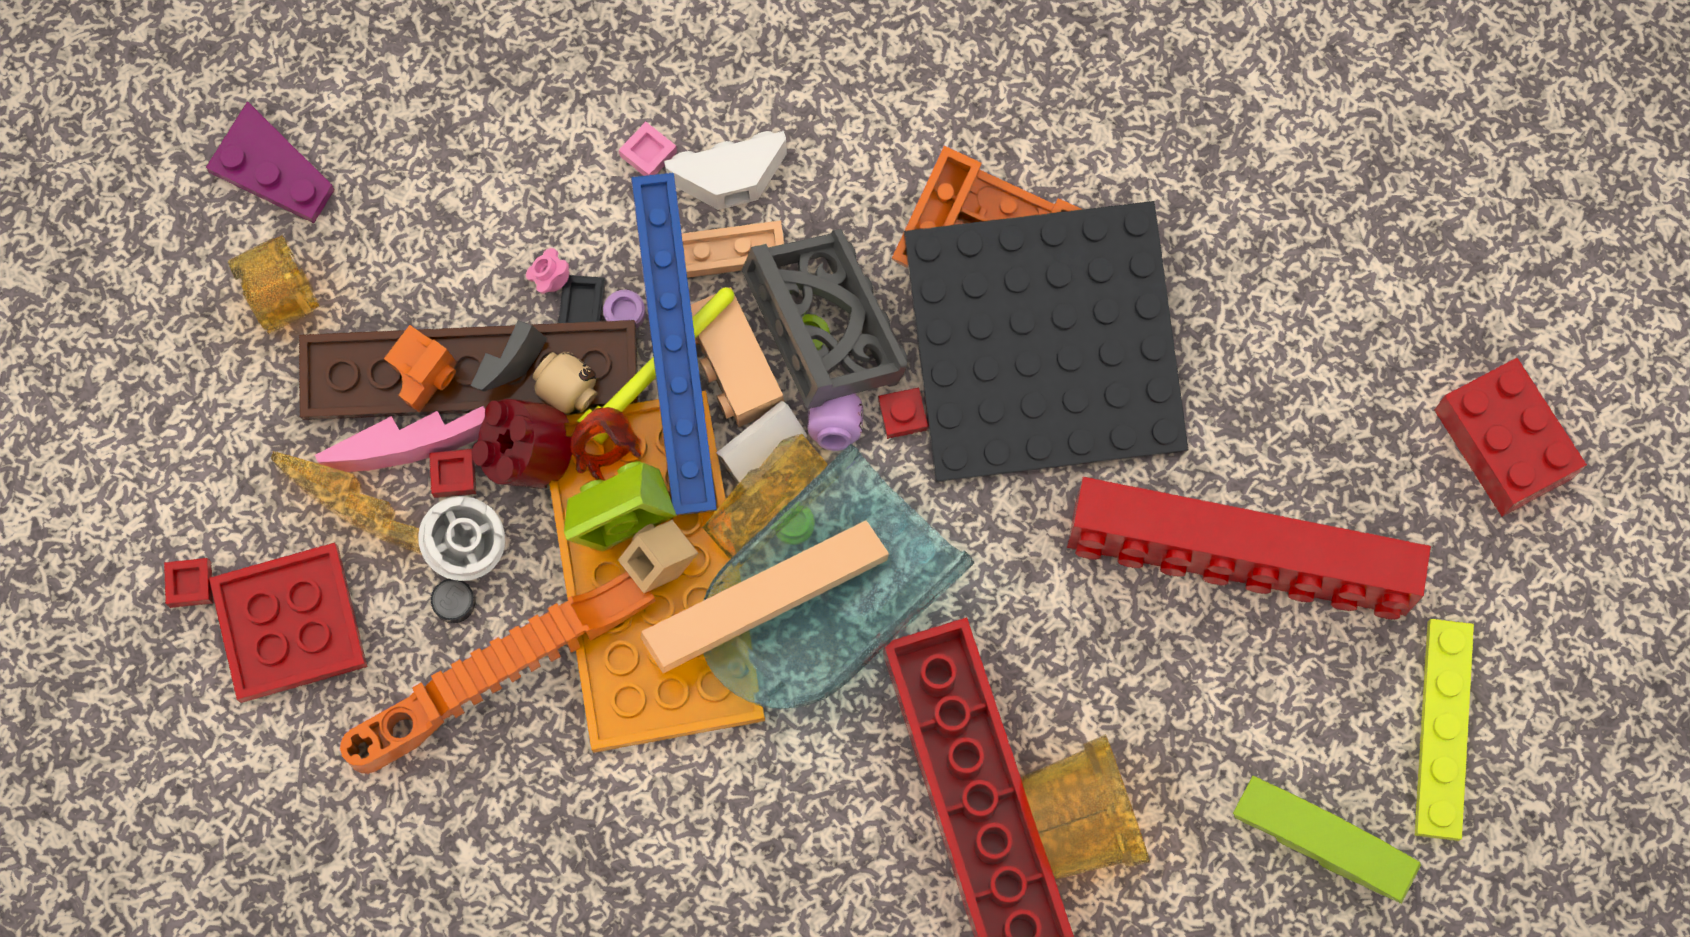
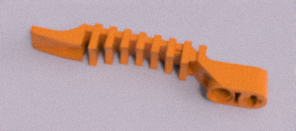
[340,571,656,774]

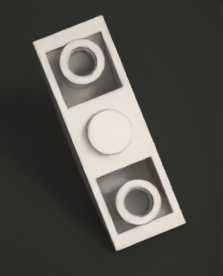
[664,131,787,210]

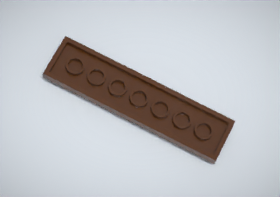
[299,320,639,420]

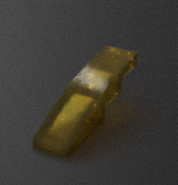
[271,451,422,554]

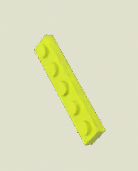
[1415,619,1474,841]

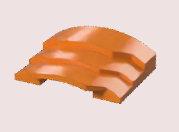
[892,146,1082,269]

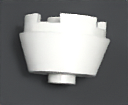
[418,496,505,581]

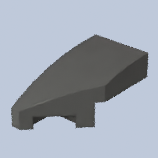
[471,320,547,392]

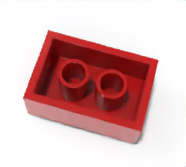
[1434,357,1587,517]

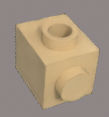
[618,520,698,593]

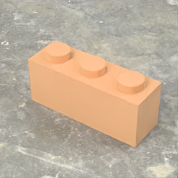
[691,287,784,427]

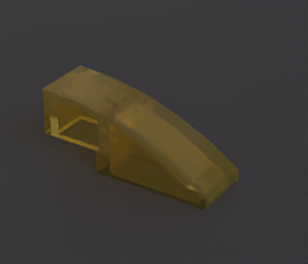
[702,433,828,559]

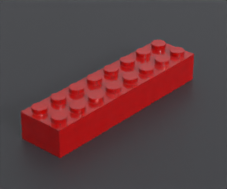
[1067,477,1431,620]
[883,617,1074,937]

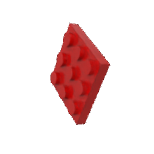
[209,542,368,703]

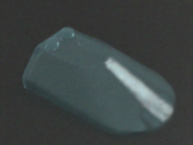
[703,444,974,709]

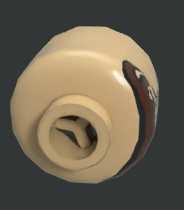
[533,352,597,415]

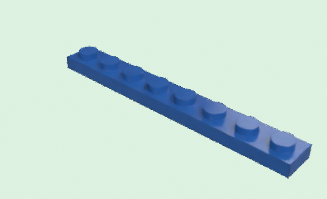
[631,173,717,516]

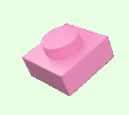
[619,122,677,176]

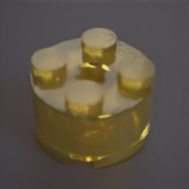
[228,235,320,334]

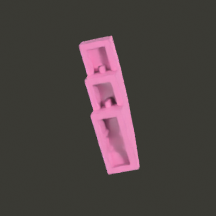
[315,406,485,473]

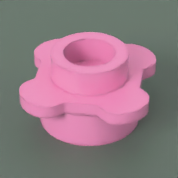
[526,248,569,294]

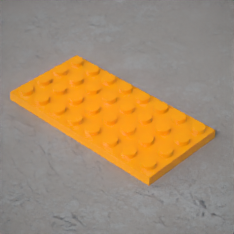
[549,391,765,753]

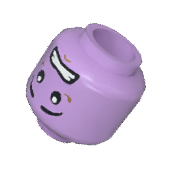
[807,394,863,451]

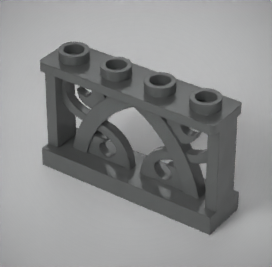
[742,229,908,410]

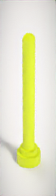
[577,287,734,445]

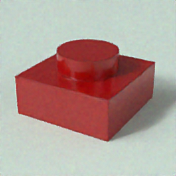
[878,387,928,439]
[429,449,476,498]
[164,558,213,608]

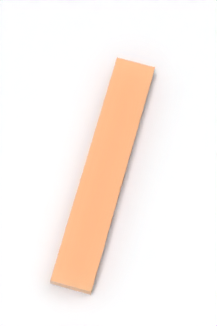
[641,520,889,673]

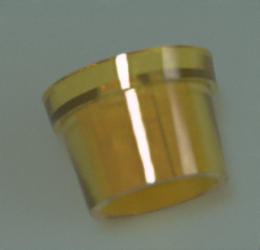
[1021,734,1151,880]

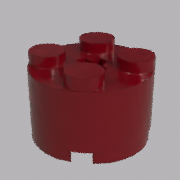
[472,399,573,489]

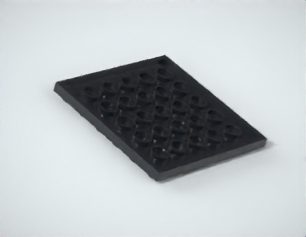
[904,201,1188,482]

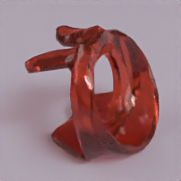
[570,407,641,481]

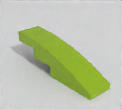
[1233,776,1421,904]

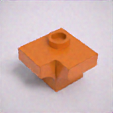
[384,325,457,413]

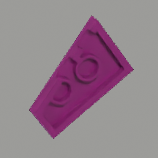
[206,101,334,223]

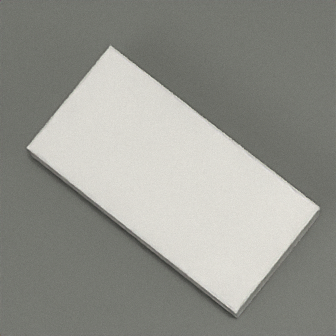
[716,400,808,488]

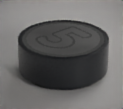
[431,579,476,623]

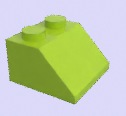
[564,461,677,551]

